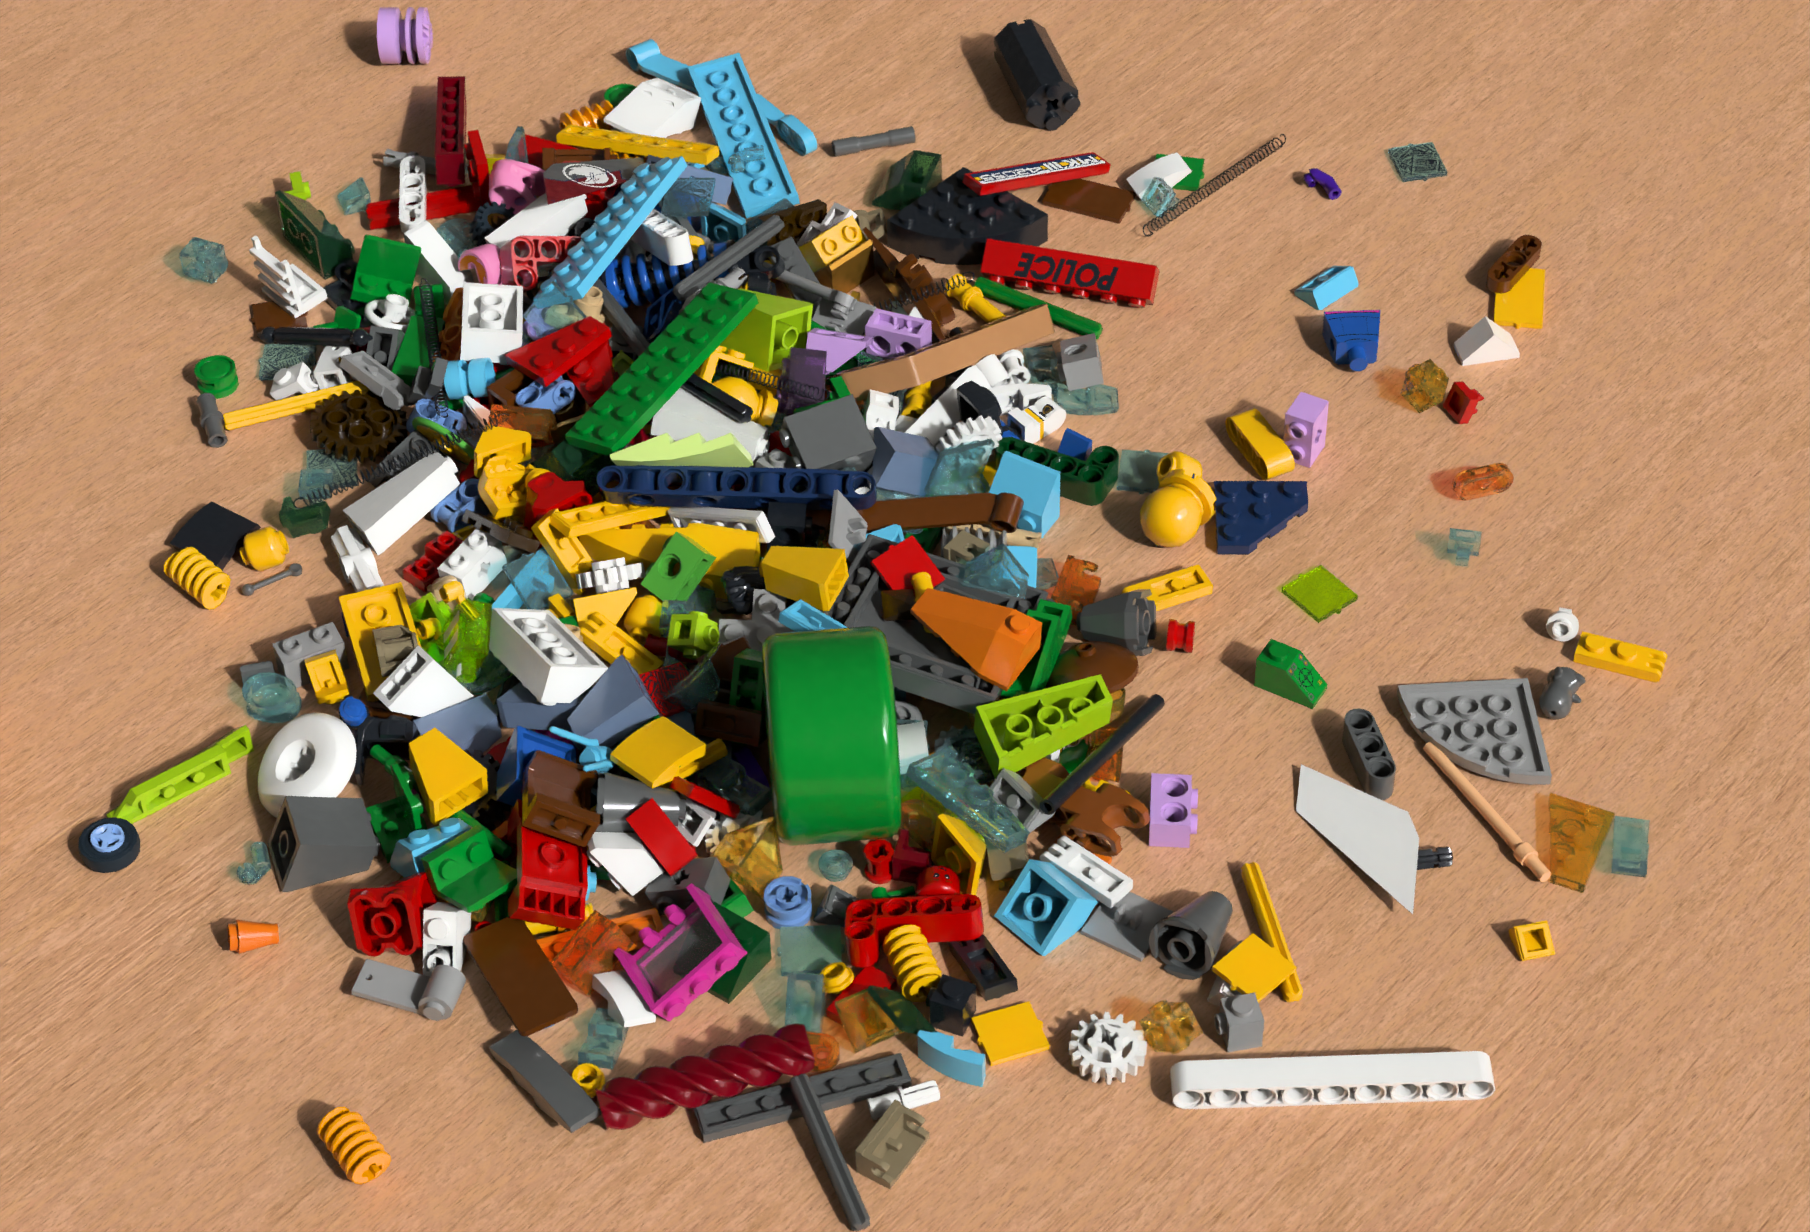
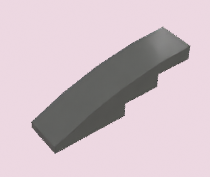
[489,1030,602,1133]

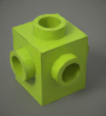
[667,611,720,660]

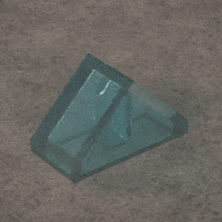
[962,543,1029,599]
[785,972,826,1046]

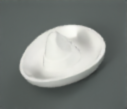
[257,713,356,818]

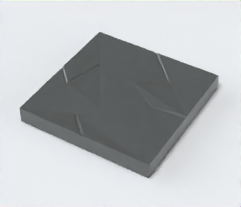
[823,534,1048,714]

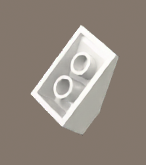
[460,282,523,365]

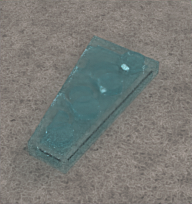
[906,745,1030,853]

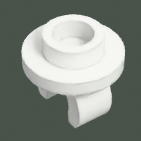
[1546,607,1579,642]

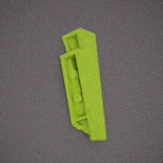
[106,725,254,824]

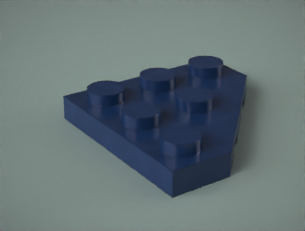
[1214,481,1308,555]

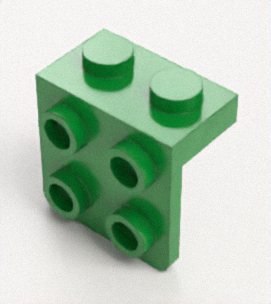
[366,763,428,863]

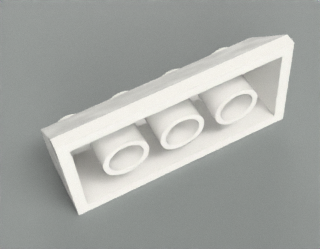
[484,608,608,706]

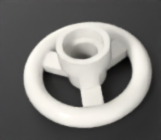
[364,294,415,333]

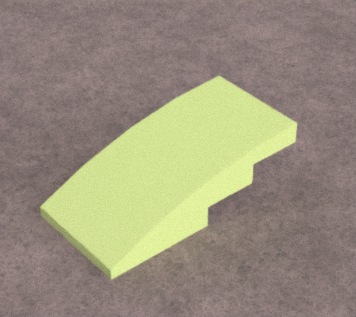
[610,433,753,467]

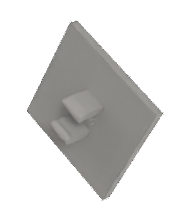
[812,298,876,360]
[828,490,868,566]
[1081,892,1173,962]

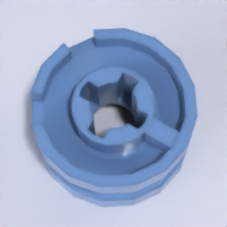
[764,876,812,930]

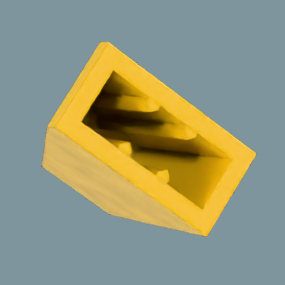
[759,546,849,611]
[409,728,488,826]

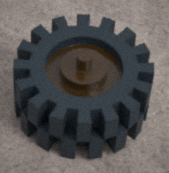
[469,202,516,246]

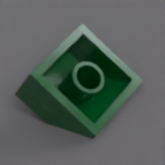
[674,902,772,1004]

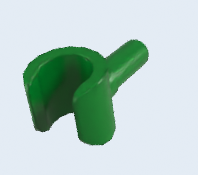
[871,886,915,899]

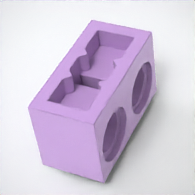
[865,308,932,359]
[1149,773,1198,848]

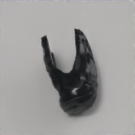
[716,566,796,615]

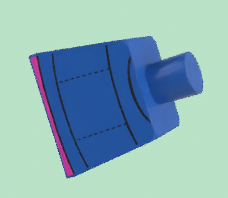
[1322,310,1380,371]

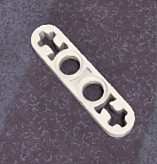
[399,156,427,233]

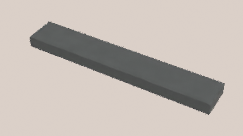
[694,1053,912,1143]

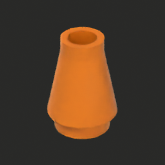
[227,920,279,954]

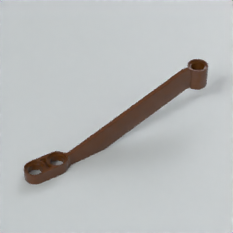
[737,492,1024,533]

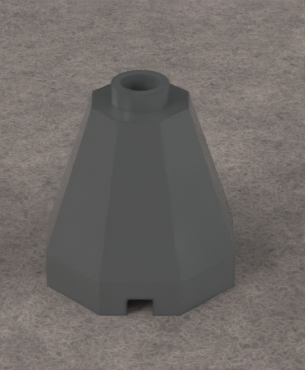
[1076,589,1157,656]

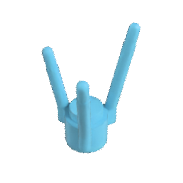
[549,726,615,772]

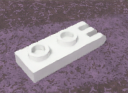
[1039,836,1133,909]

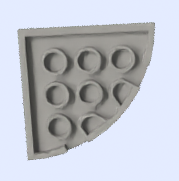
[1397,678,1552,785]

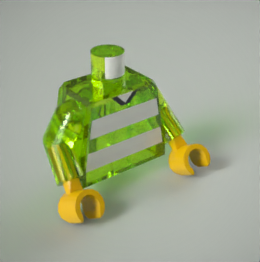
[416,581,492,683]

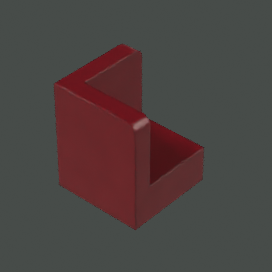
[892,829,933,884]

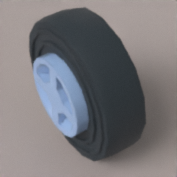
[78,817,140,873]

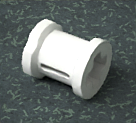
[998,349,1031,385]

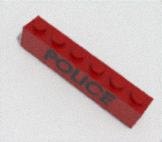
[980,239,1160,308]

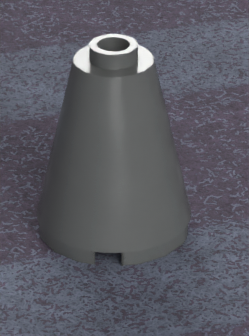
[595,772,686,833]
[1149,891,1233,980]

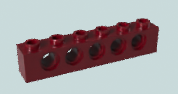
[435,76,467,187]

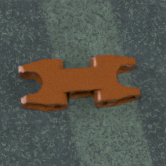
[983,757,1150,856]

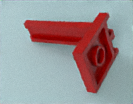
[366,130,492,230]

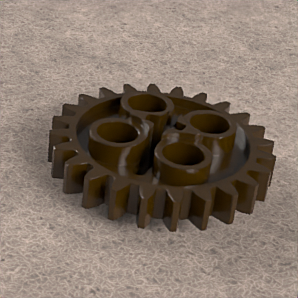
[310,390,408,463]

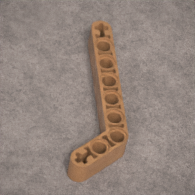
[837,304,1055,401]

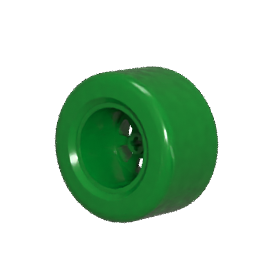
[762,626,901,846]

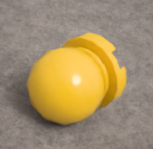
[711,376,778,426]
[1140,469,1216,547]

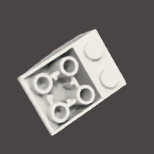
[603,78,701,138]

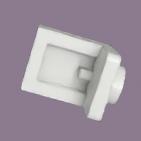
[270,362,319,401]

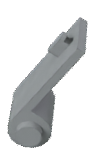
[352,958,466,1021]

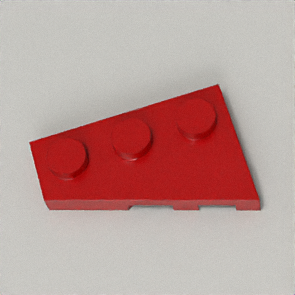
[504,316,612,387]
[565,323,616,408]

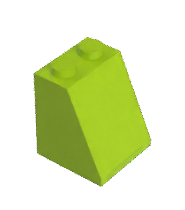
[720,288,813,372]

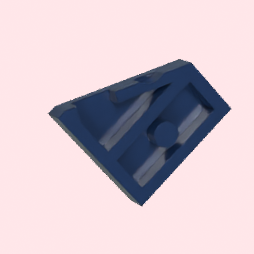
[643,278,686,344]

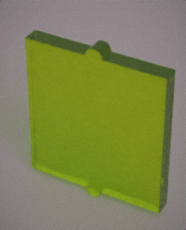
[1282,565,1358,623]

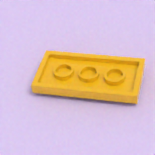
[339,582,422,702]

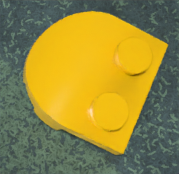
[478,455,535,518]

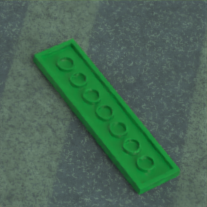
[565,282,759,456]

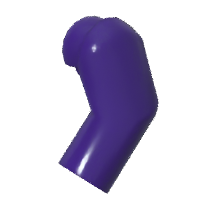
[1303,168,1342,200]

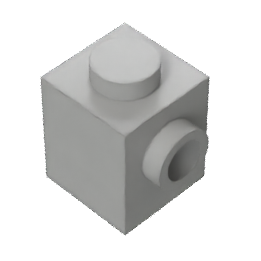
[1214,993,1264,1053]

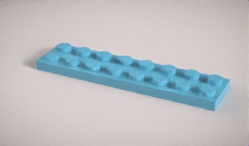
[688,53,800,219]
[533,156,688,309]

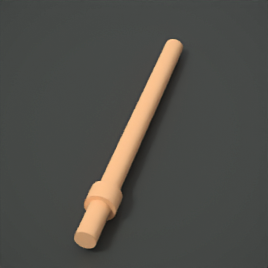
[1423,742,1551,882]

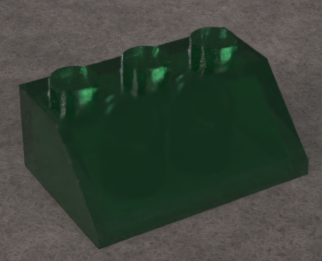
[275,190,355,280]

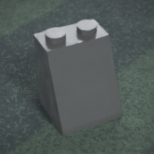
[779,394,877,472]
[267,796,379,892]

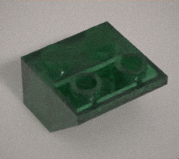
[872,150,942,211]
[534,435,617,498]

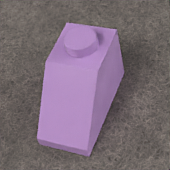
[804,328,872,375]

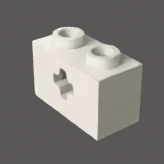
[437,528,508,605]

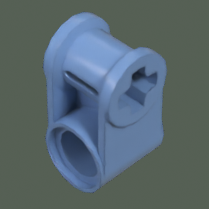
[515,375,577,426]
[406,399,468,435]
[431,479,490,533]

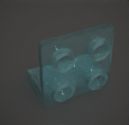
[924,439,995,497]

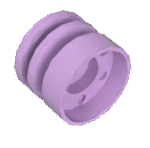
[377,7,433,64]

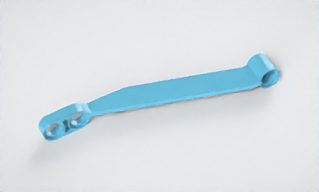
[626,39,817,156]

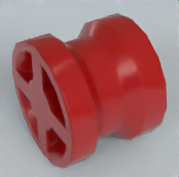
[1166,619,1195,653]

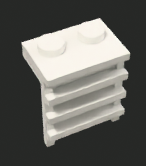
[249,235,328,319]

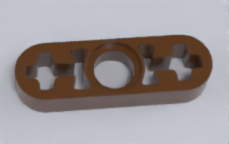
[1486,235,1542,293]

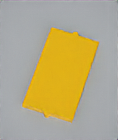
[1494,268,1545,329]

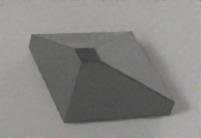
[813,884,860,927]

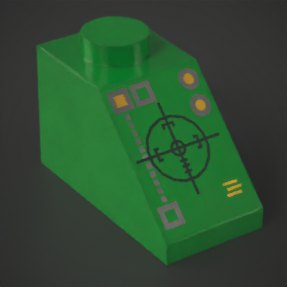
[1254,639,1328,709]

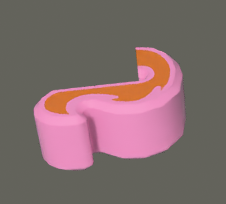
[458,244,502,285]

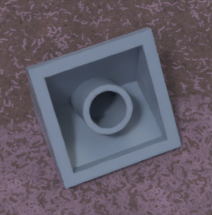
[872,427,944,498]

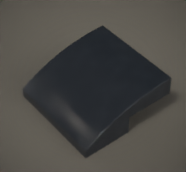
[170,502,261,570]

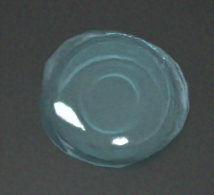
[242,672,302,723]

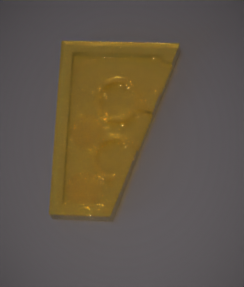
[1548,793,1615,893]

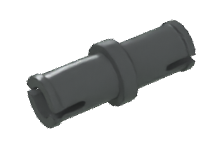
[196,393,228,448]

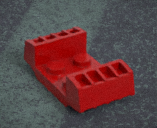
[507,799,588,930]

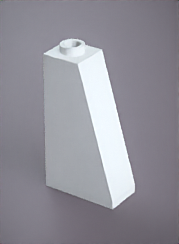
[485,193,588,282]
[650,387,770,467]
[343,451,460,555]

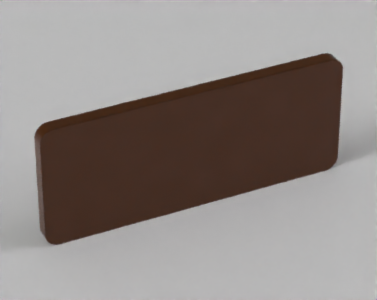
[463,917,578,1036]

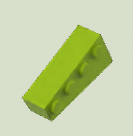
[974,674,1113,779]

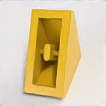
[474,425,531,478]

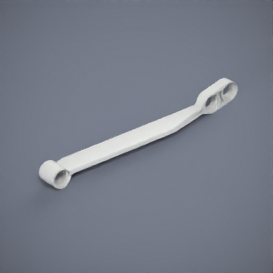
[855,354,1012,494]

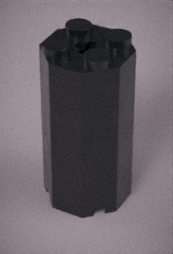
[994,19,1080,131]

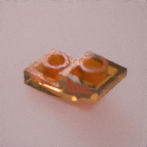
[1085,726,1123,783]

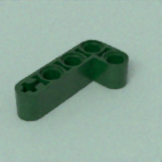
[995,437,1119,506]

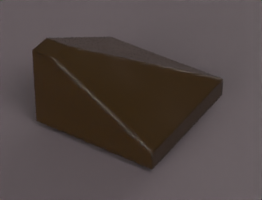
[881,589,916,621]

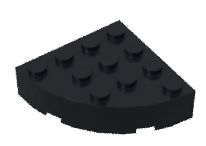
[887,167,1048,265]

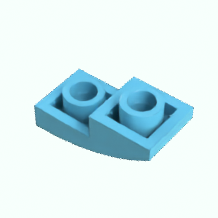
[917,1030,986,1087]

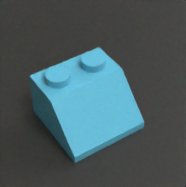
[989,451,1060,539]
[390,818,473,877]
[994,859,1098,956]

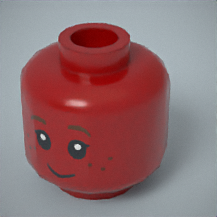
[916,866,960,896]

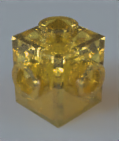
[1400,359,1449,414]
[1139,1000,1203,1054]

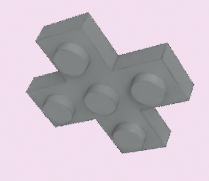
[718,589,795,651]

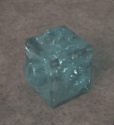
[179,237,228,284]

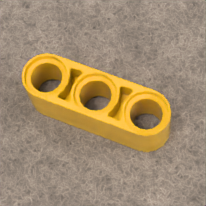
[1225,408,1295,480]

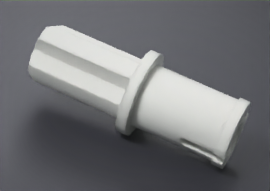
[867,1080,940,1121]

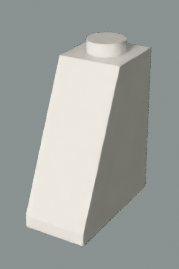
[404,220,474,305]
[373,645,475,717]

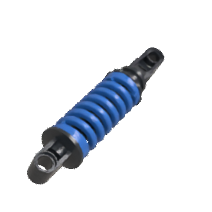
[526,239,785,308]

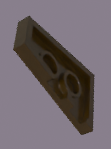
[758,199,827,261]
[462,509,540,554]

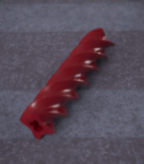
[595,1023,815,1130]

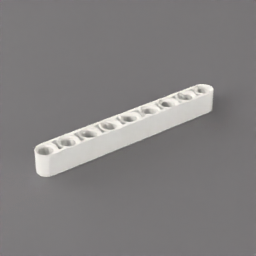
[1170,1051,1495,1109]

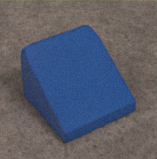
[1058,428,1092,461]

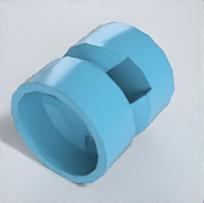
[444,358,496,400]

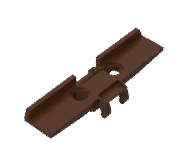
[862,227,956,344]

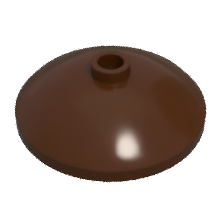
[1045,641,1139,694]

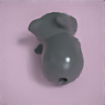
[1539,666,1586,720]

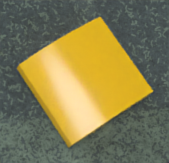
[610,716,706,789]

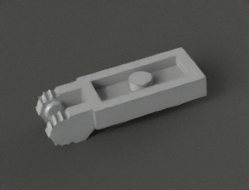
[339,351,412,410]

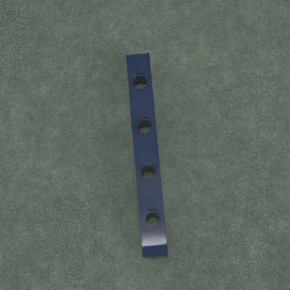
[596,465,877,510]

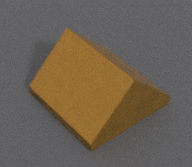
[813,239,874,293]

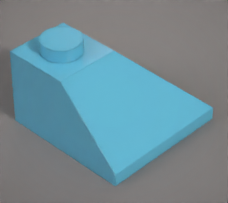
[700,199,746,243]

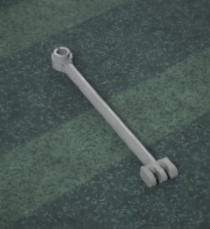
[697,233,858,315]

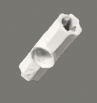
[331,525,384,592]

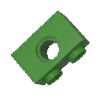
[641,532,716,609]

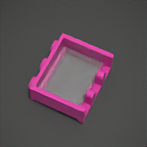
[614,883,747,1022]

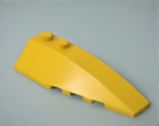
[579,523,761,599]

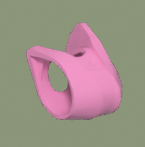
[489,159,546,214]

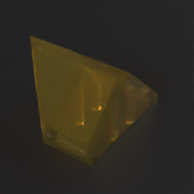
[710,816,783,900]
[835,989,918,1054]

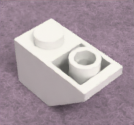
[586,832,665,896]
[423,902,471,977]

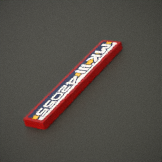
[963,152,1111,196]

